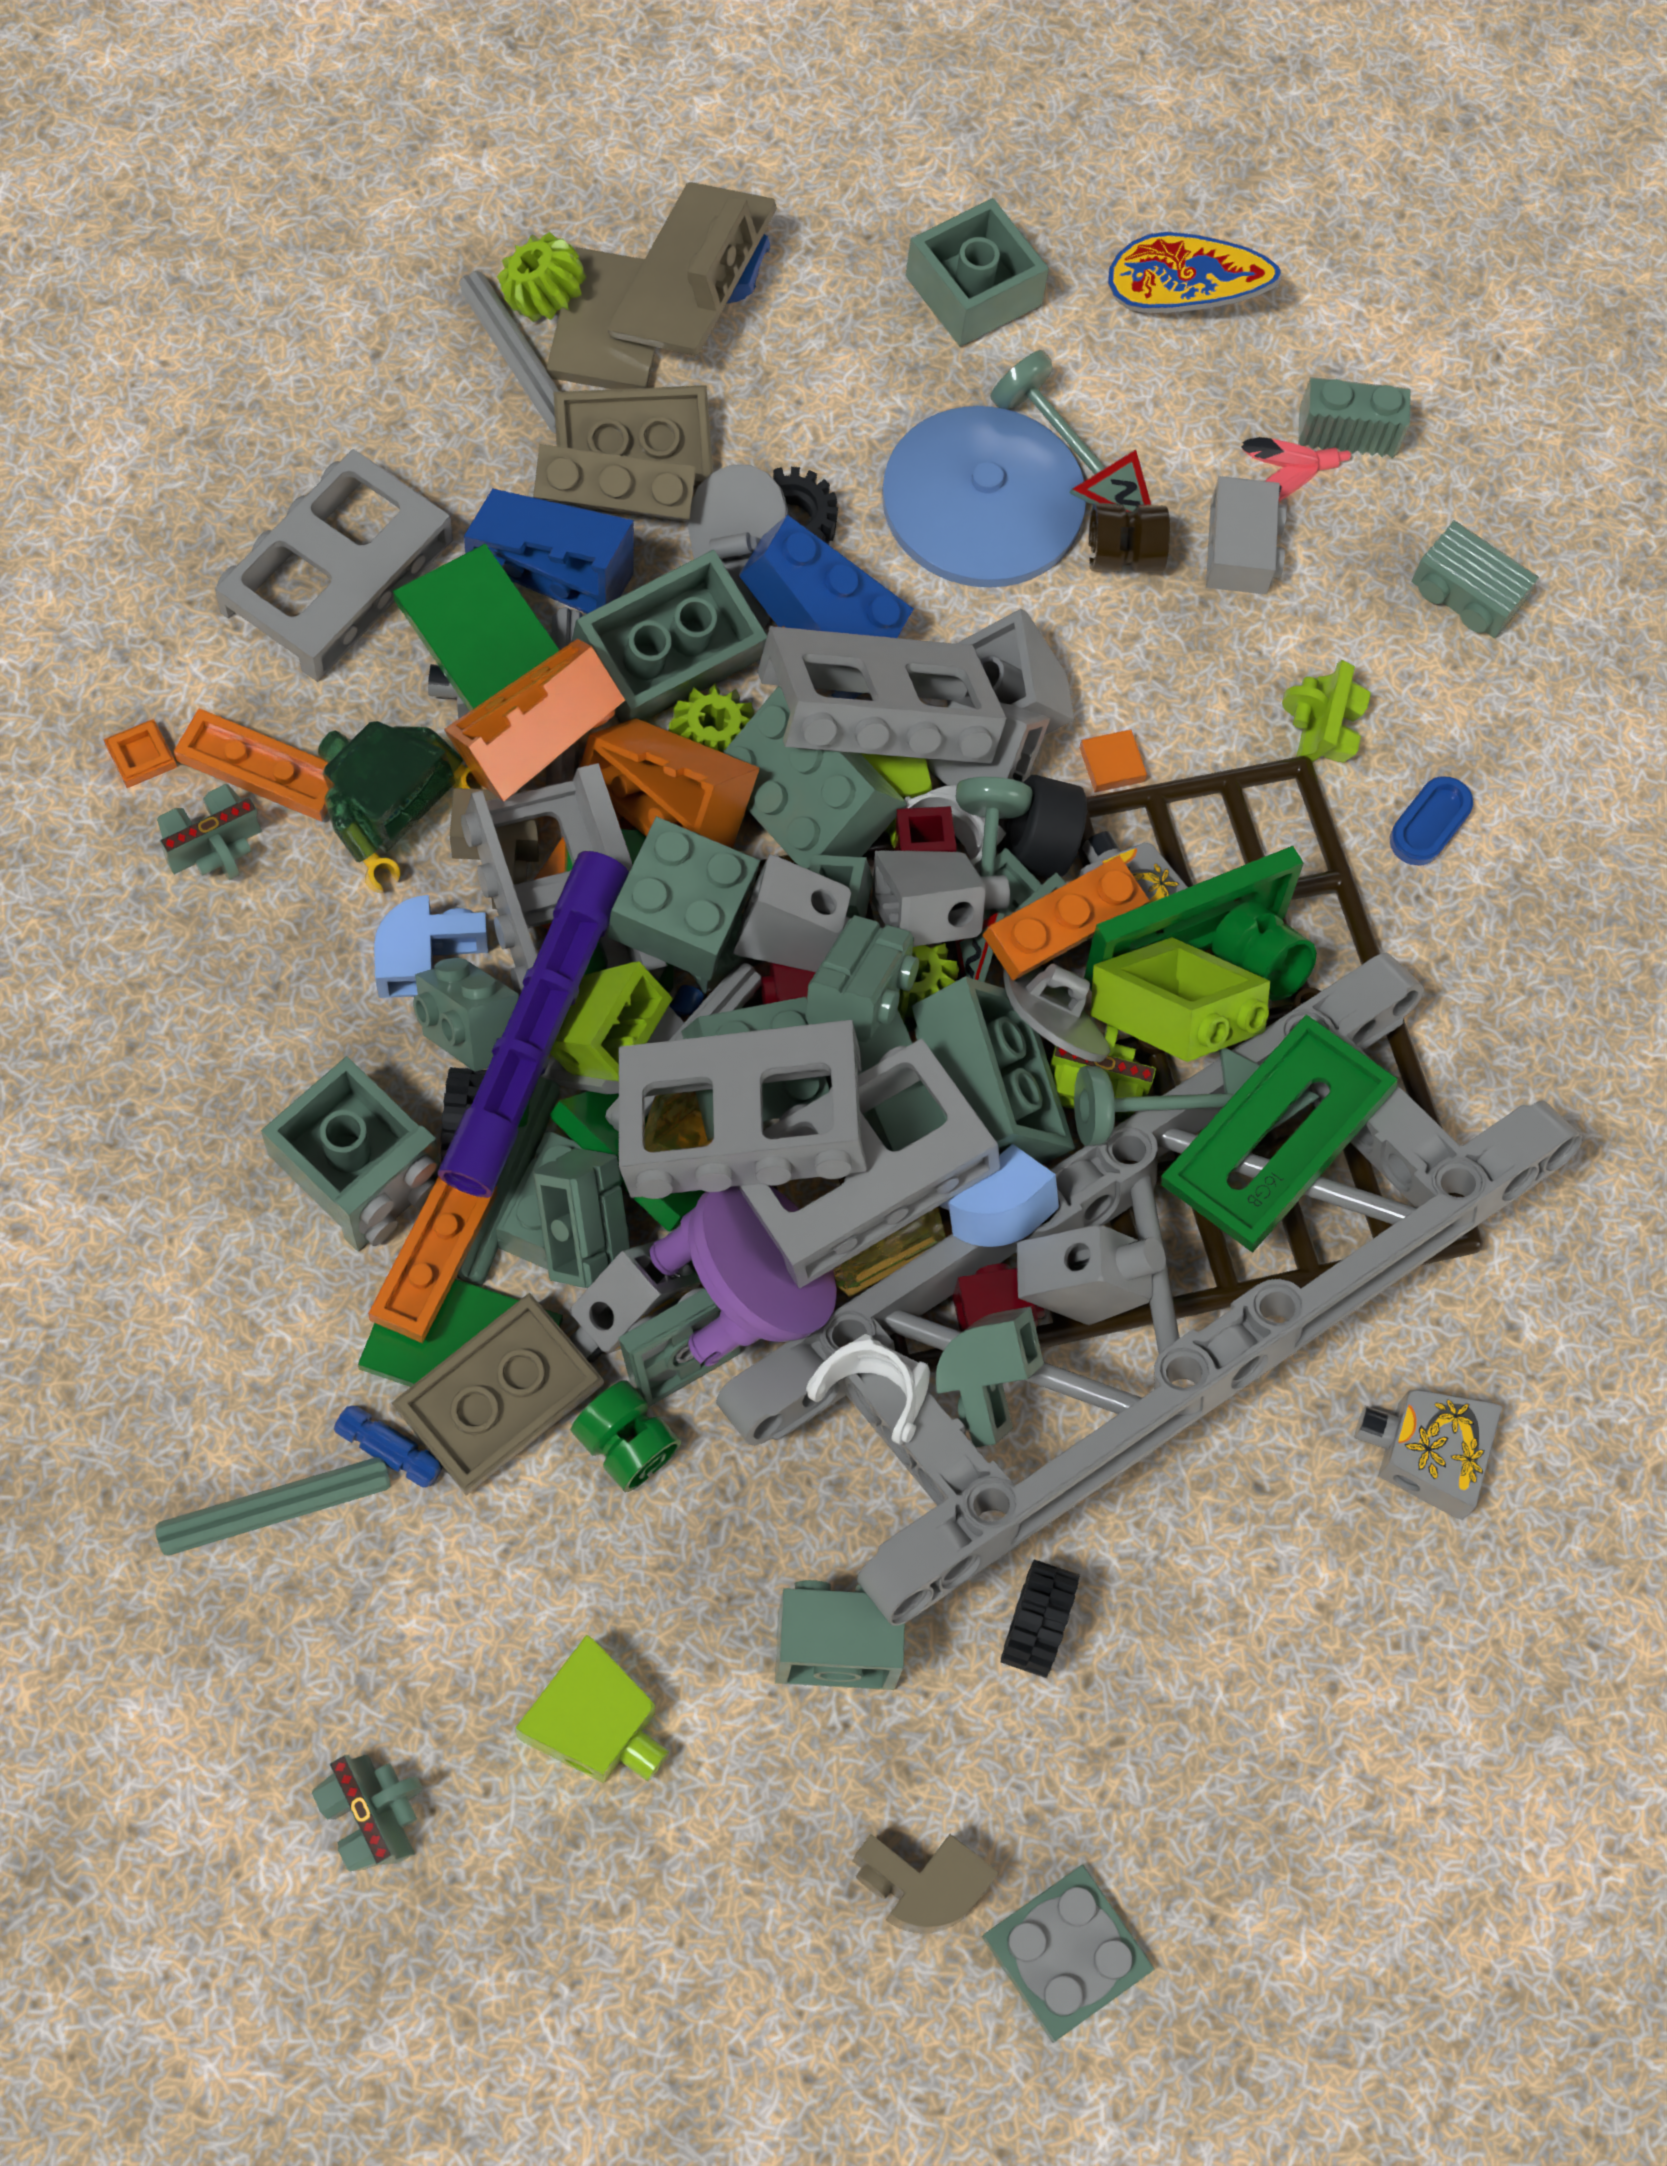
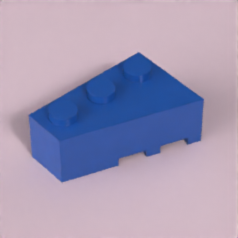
[464,488,634,614]
[739,515,914,699]

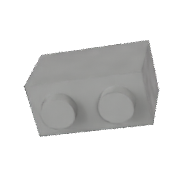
[1206,476,1287,595]

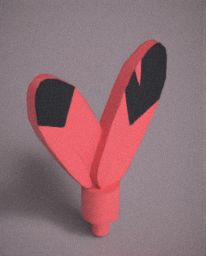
[1241,437,1351,501]

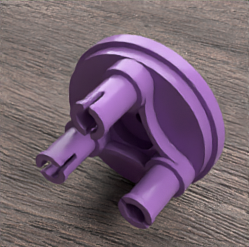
[650,1185,836,1367]

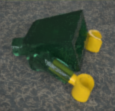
[318,721,482,893]

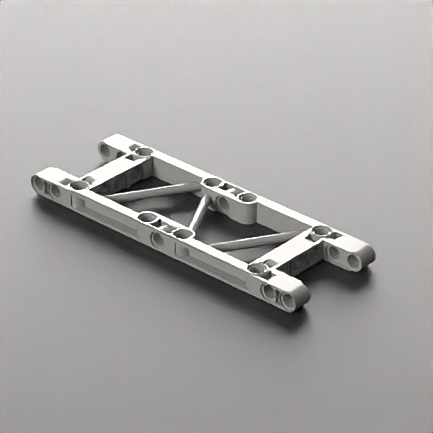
[716,952,1583,1626]

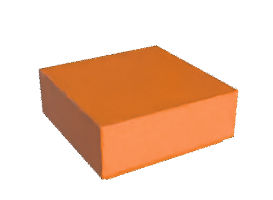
[103,719,177,788]
[1079,729,1147,793]

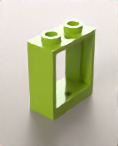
[1090,937,1270,1062]

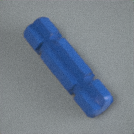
[334,1405,443,1487]

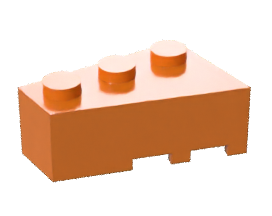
[444,639,625,802]
[580,718,760,849]

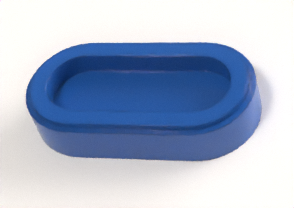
[1389,776,1473,866]

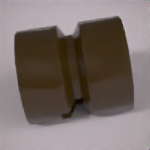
[1088,503,1170,573]

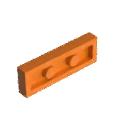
[174,708,346,822]
[982,855,1150,981]
[368,1176,498,1343]

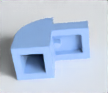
[374,895,488,998]
[939,1144,1059,1247]

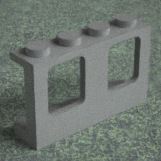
[215,449,453,682]
[757,626,1007,764]
[461,763,667,997]
[619,1020,867,1199]
[737,1038,1000,1289]

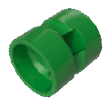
[1212,901,1317,1001]
[570,1380,682,1493]

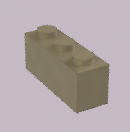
[533,444,696,522]

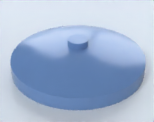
[882,406,1086,588]

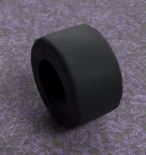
[1005,774,1087,878]

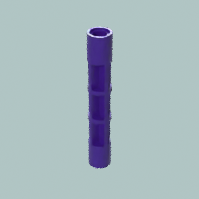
[438,851,629,1198]

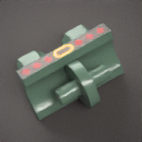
[157,784,262,880]
[312,1755,423,1872]

